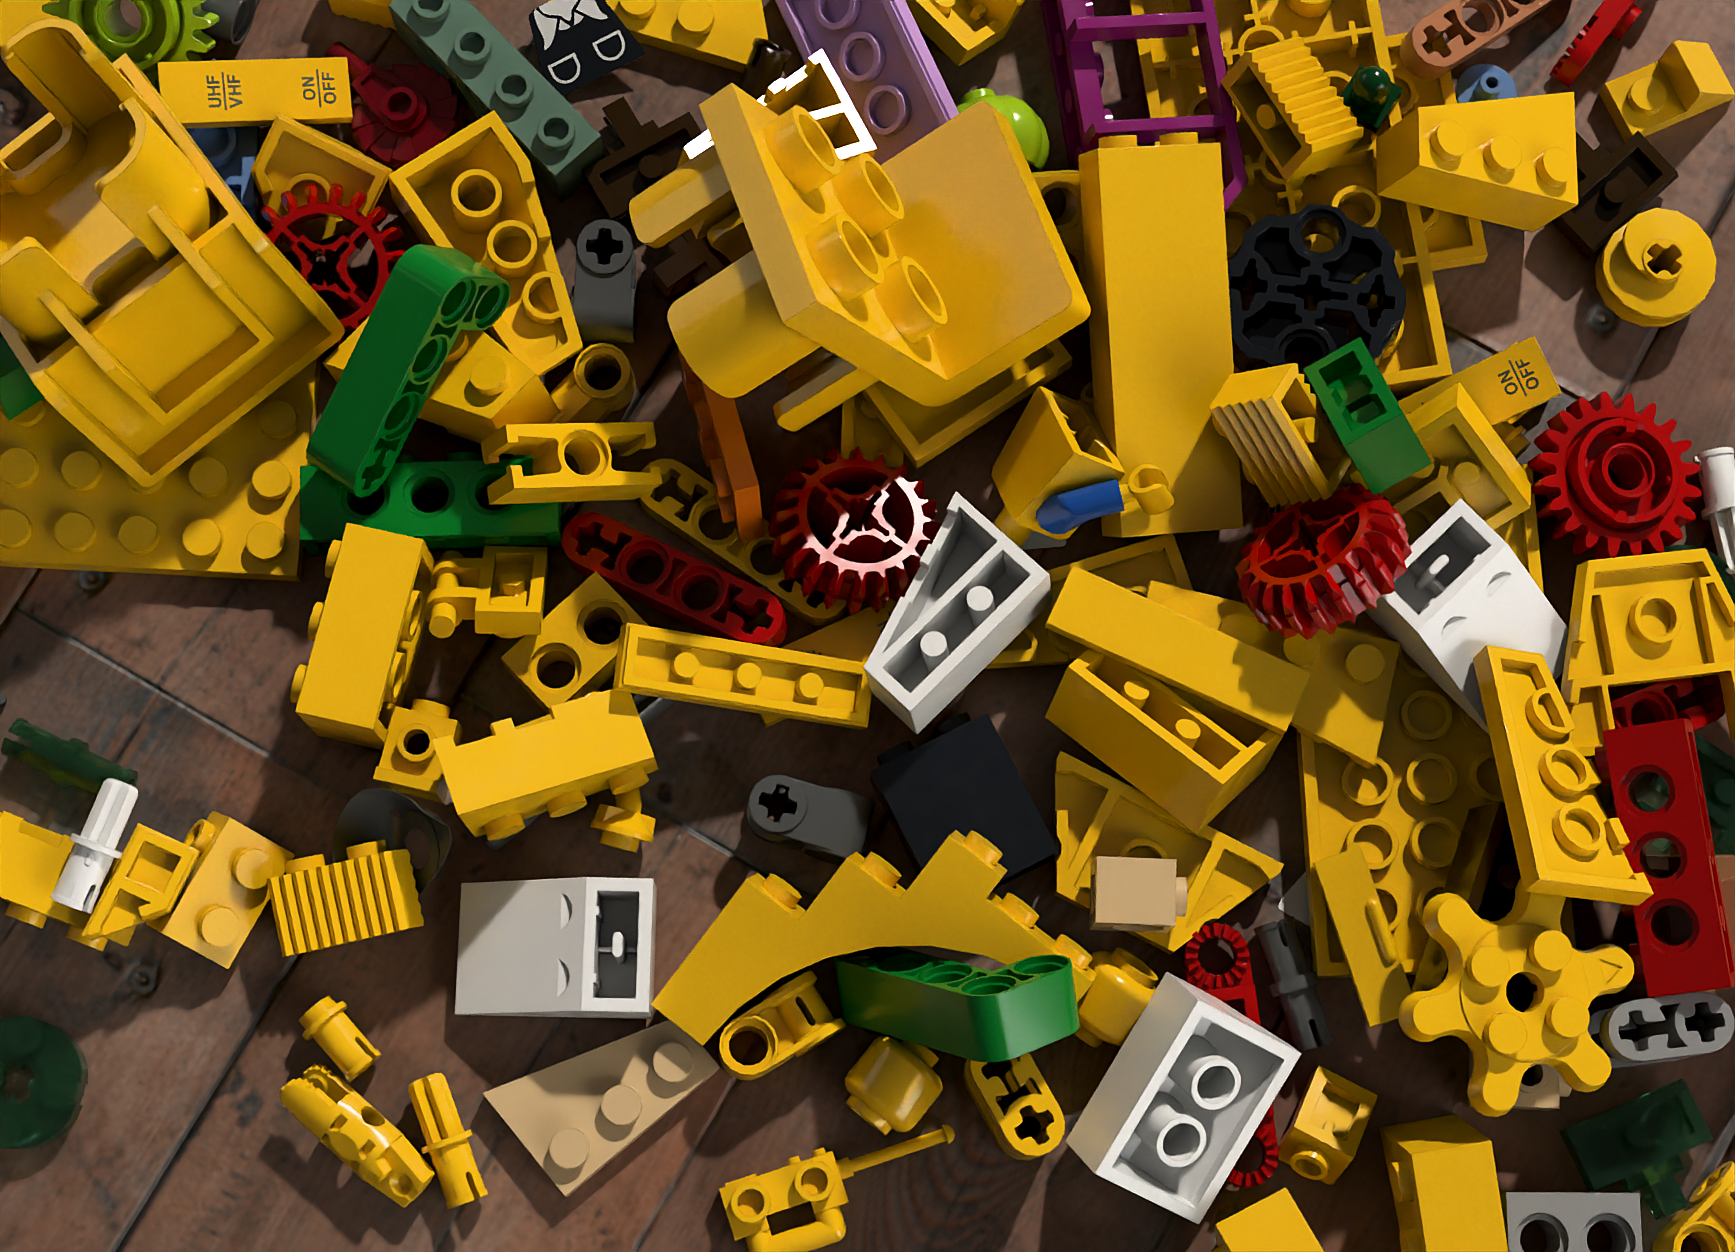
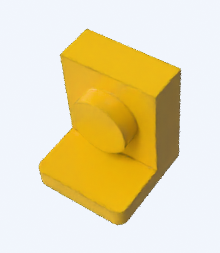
[1278,1065,1378,1185]

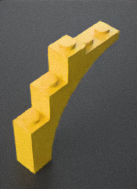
[651,830,1097,1046]

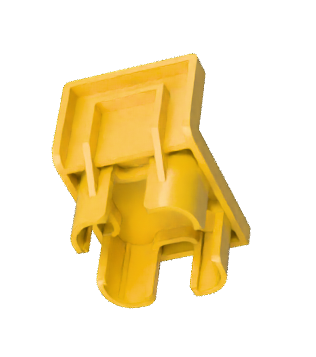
[0,18,345,487]
[629,83,1091,432]

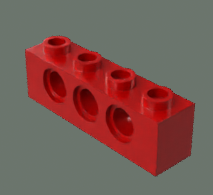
[1595,718,1735,998]

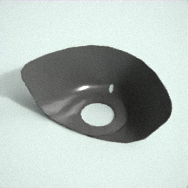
[332,787,452,896]

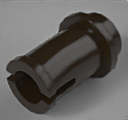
[737,38,792,100]

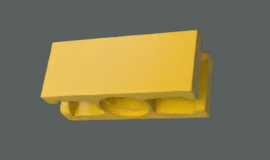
[481,422,662,505]

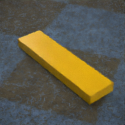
[1045,565,1312,735]
[613,622,872,730]

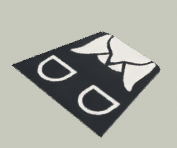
[529,0,647,97]

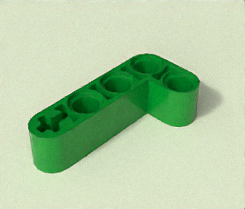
[306,244,511,498]
[834,946,1080,1062]

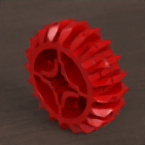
[260,183,407,349]
[768,446,941,615]
[1235,483,1412,640]

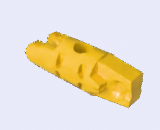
[278,1063,435,1208]

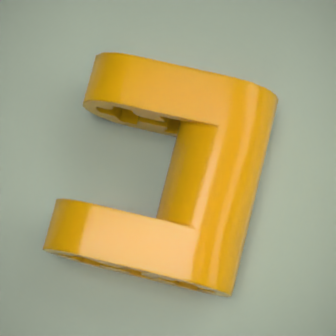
[963,1053,1065,1161]

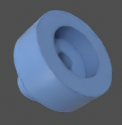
[1454,64,1517,103]

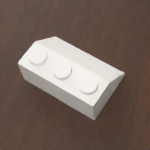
[1065,972,1301,1224]

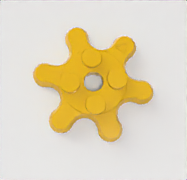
[1398,878,1634,1117]

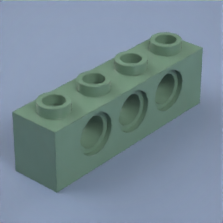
[388,0,605,203]

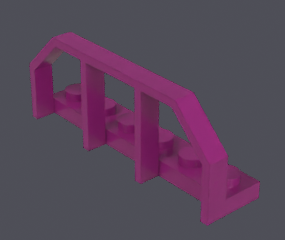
[1040,0,1247,211]

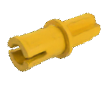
[408,1073,488,1210]

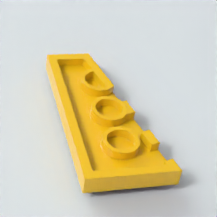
[1145,580,1401,770]
[1473,645,1654,906]

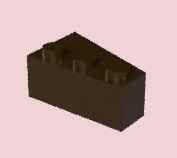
[1411,801,1537,1012]

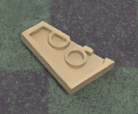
[483,1020,721,1197]

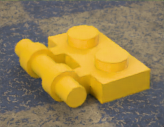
[424,546,548,639]

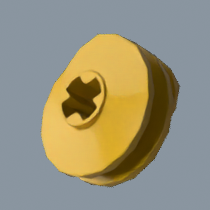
[1595,208,1717,327]

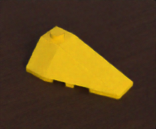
[388,110,583,378]

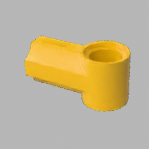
[548,343,636,460]

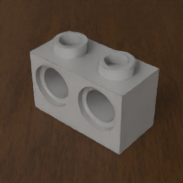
[1500,1192,1643,1252]

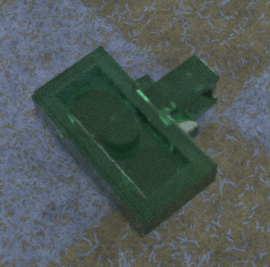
[1559,1078,1713,1220]

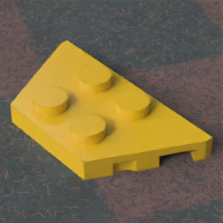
[548,0,768,73]
[1054,751,1284,955]

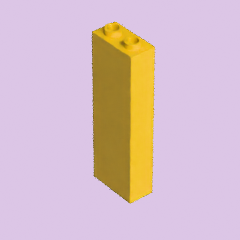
[1078,132,1243,538]

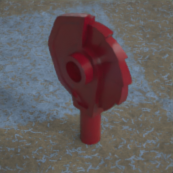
[325,41,460,170]

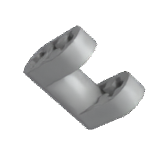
[1587,992,1735,1069]

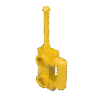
[719,1125,955,1252]

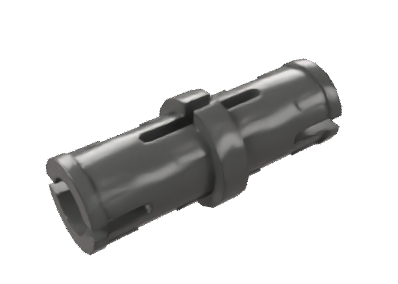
[1254,916,1335,1053]

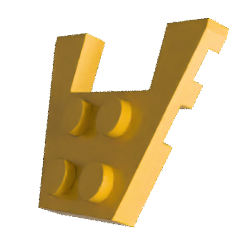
[1560,548,1735,758]

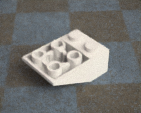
[1364,498,1568,736]
[455,877,657,1019]

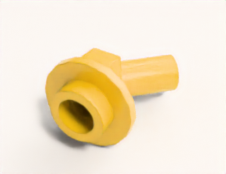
[590,788,656,853]

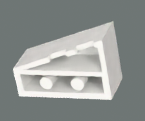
[864,491,1053,734]

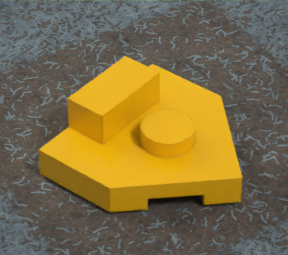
[251,112,392,254]

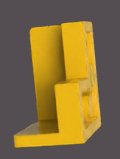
[1349,382,1531,530]

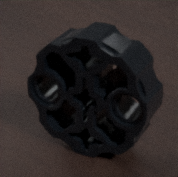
[1228,204,1407,396]

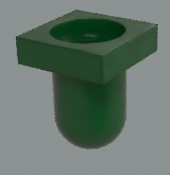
[1340,65,1403,133]

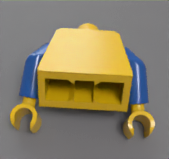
[991,381,1174,548]

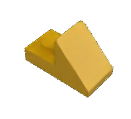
[1599,40,1735,142]

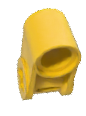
[718,970,847,1081]
[1652,1161,1735,1252]

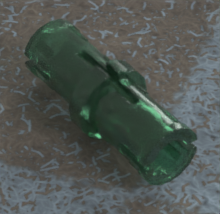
[1,718,138,797]

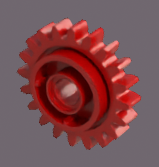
[1527,391,1702,559]

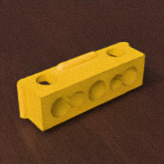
[1313,842,1412,1028]

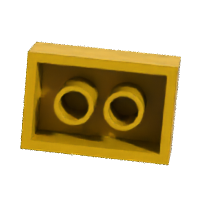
[290,523,436,750]

